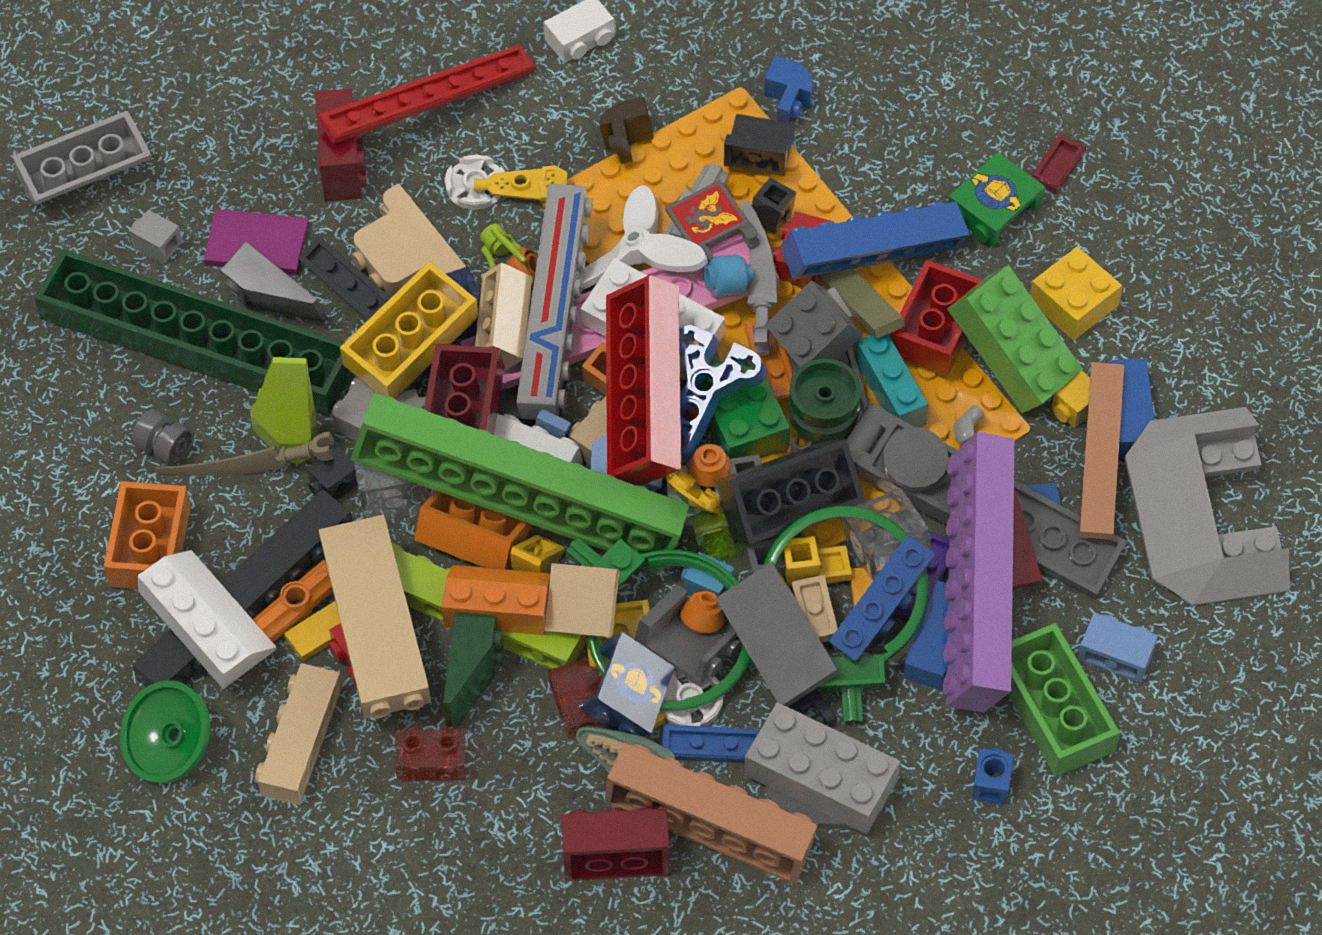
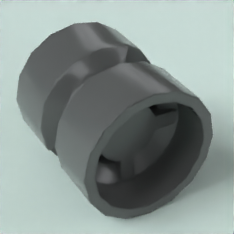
[131,408,194,466]

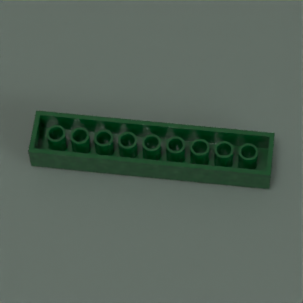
[34,249,352,416]

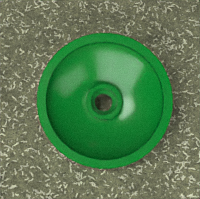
[120,680,210,783]

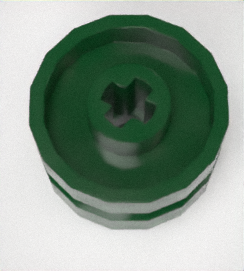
[788,358,861,442]

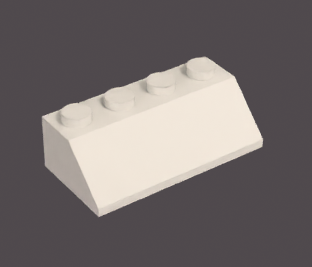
[138,550,276,689]

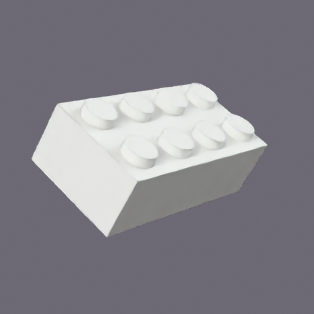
[581,258,725,381]

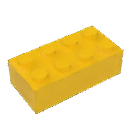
[340,261,479,399]

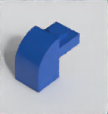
[764,55,813,123]

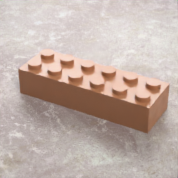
[605,742,818,884]

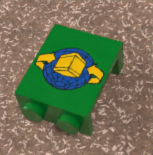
[948,152,1045,248]

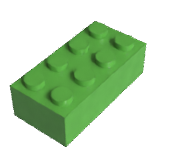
[947,265,1083,413]
[1008,623,1120,777]

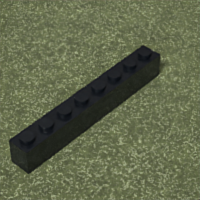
[132,489,352,687]

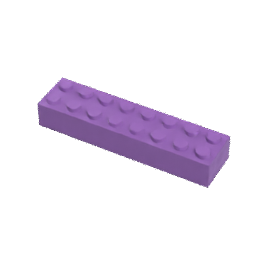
[943,432,1014,713]

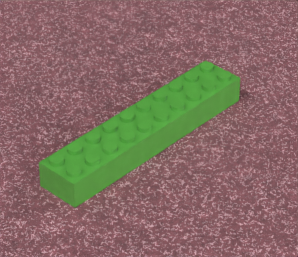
[350,393,689,571]

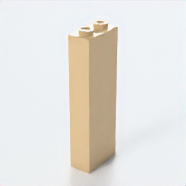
[319,514,431,719]

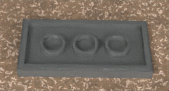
[716,561,840,707]

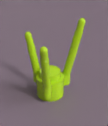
[480,223,526,269]

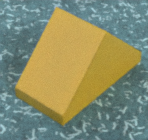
[510,535,566,573]

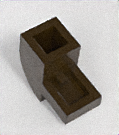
[599,97,654,164]

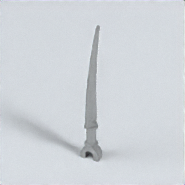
[741,200,777,356]

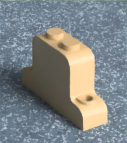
[351,184,469,297]

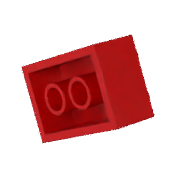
[890,260,982,376]

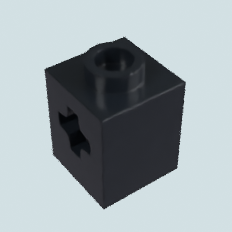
[752,177,797,234]
[307,446,361,500]

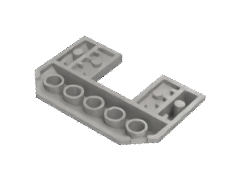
[1124,407,1290,606]

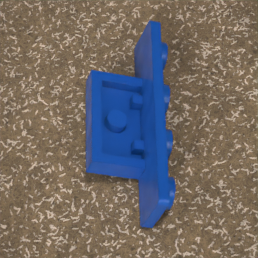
[830,536,934,661]

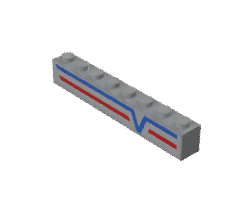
[516,184,593,420]

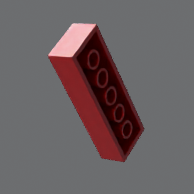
[606,275,681,486]

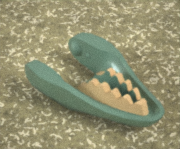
[576,726,675,773]

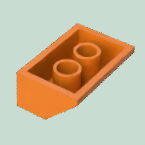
[414,491,532,570]
[442,565,551,635]

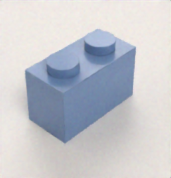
[1078,612,1158,683]

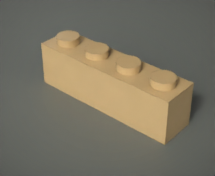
[255,663,342,805]

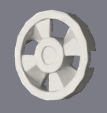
[444,155,507,210]
[661,670,723,727]

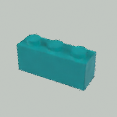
[855,334,928,427]

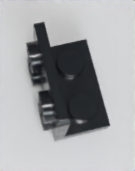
[724,114,796,176]

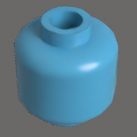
[704,254,753,298]

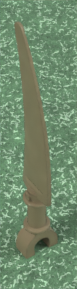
[154,432,334,476]

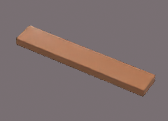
[1079,362,1124,540]

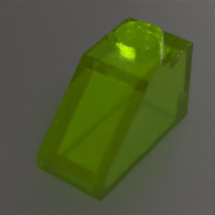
[691,508,735,561]

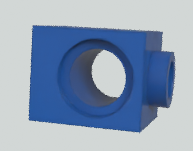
[972,748,1014,805]

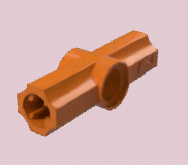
[253,560,333,642]

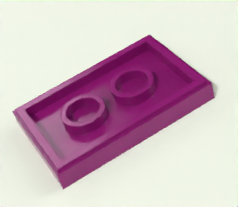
[204,209,309,275]

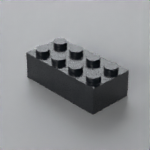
[715,439,866,545]

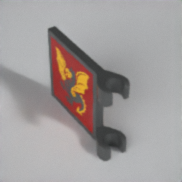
[665,180,760,270]

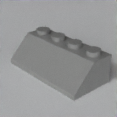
[12,110,152,205]

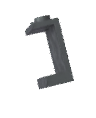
[634,584,742,685]

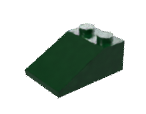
[443,613,504,734]

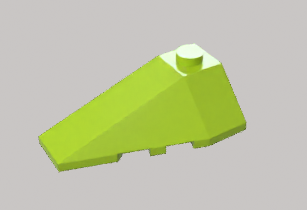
[250,357,318,463]

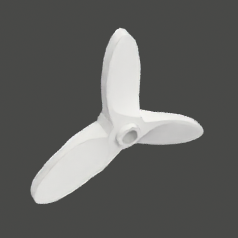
[578,185,708,290]

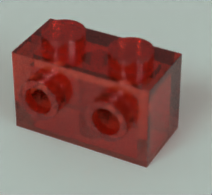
[395,726,467,781]

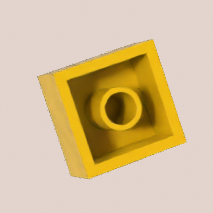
[1030,246,1123,341]

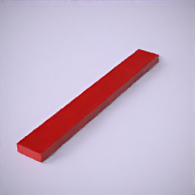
[317,44,536,144]

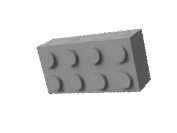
[744,702,900,834]

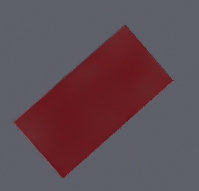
[1031,134,1087,194]

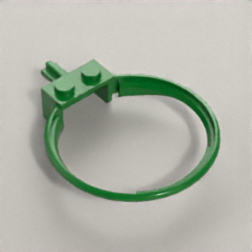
[763,506,929,723]
[566,538,751,711]

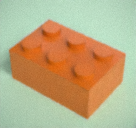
[104,481,191,589]

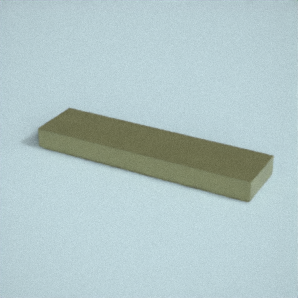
[817,269,904,339]

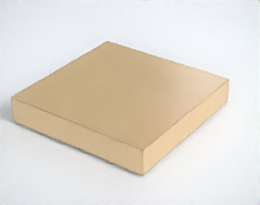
[544,563,620,637]

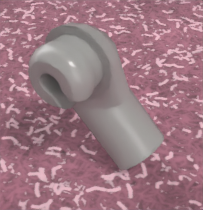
[953,405,984,446]

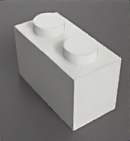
[544,0,615,63]

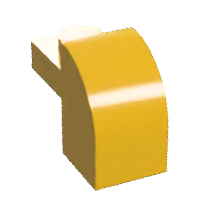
[782,536,852,588]

